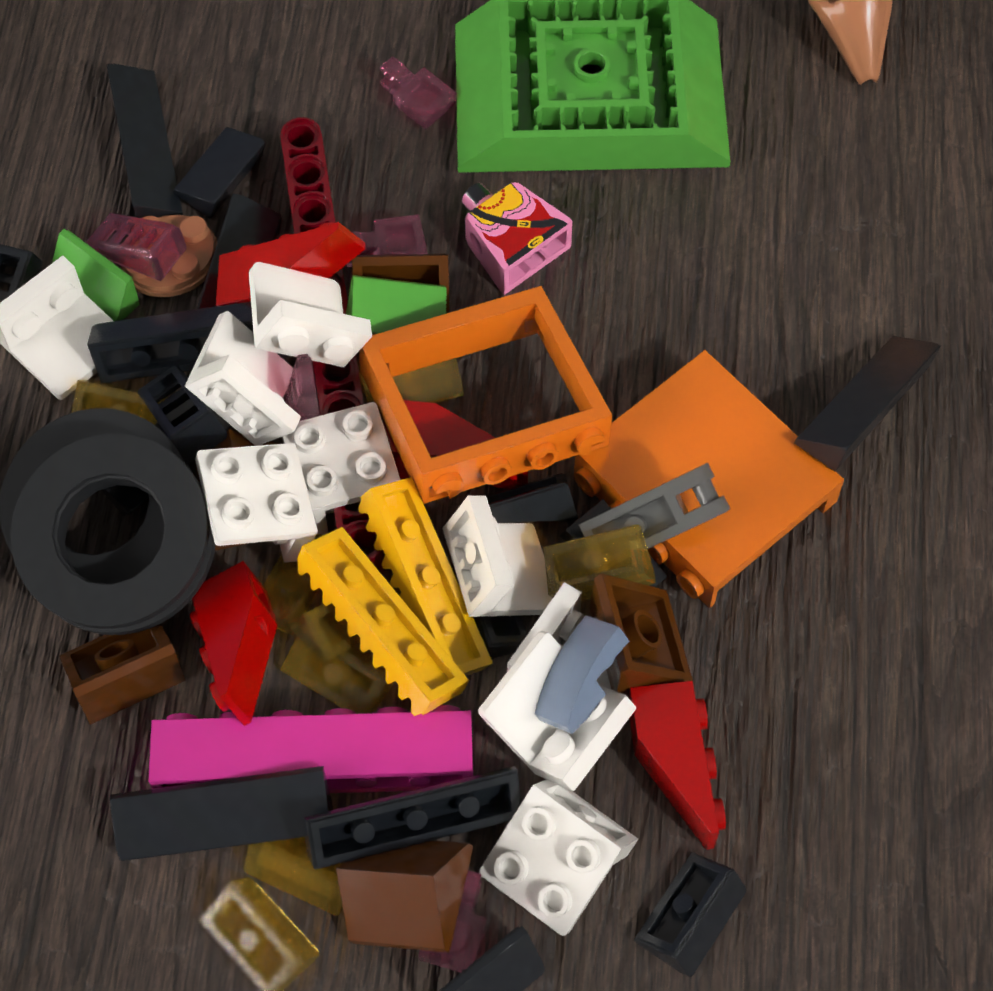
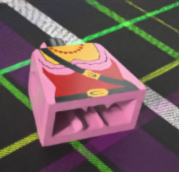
[462,183,572,295]

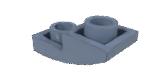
[535,615,629,734]

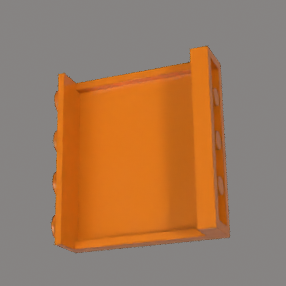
[574,350,844,608]

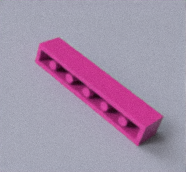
[149,705,473,793]

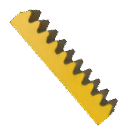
[358,477,493,676]
[297,527,469,716]

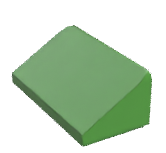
[52,229,139,321]
[346,275,447,334]

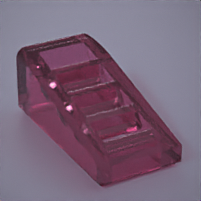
[86,213,187,281]
[283,354,320,421]

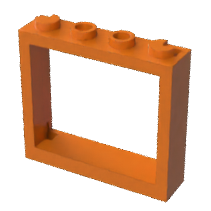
[359,286,612,504]

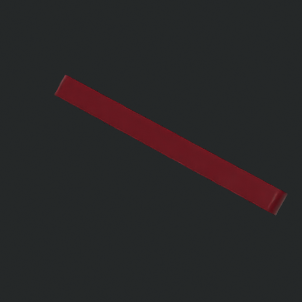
[280,117,385,574]

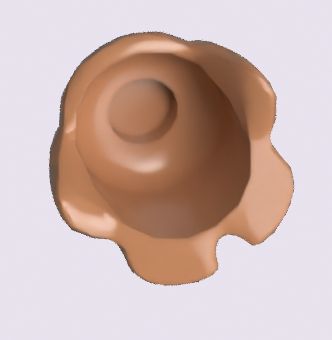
[808,0,893,85]

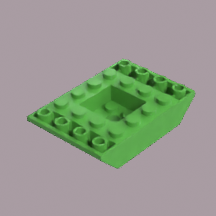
[455,0,730,173]

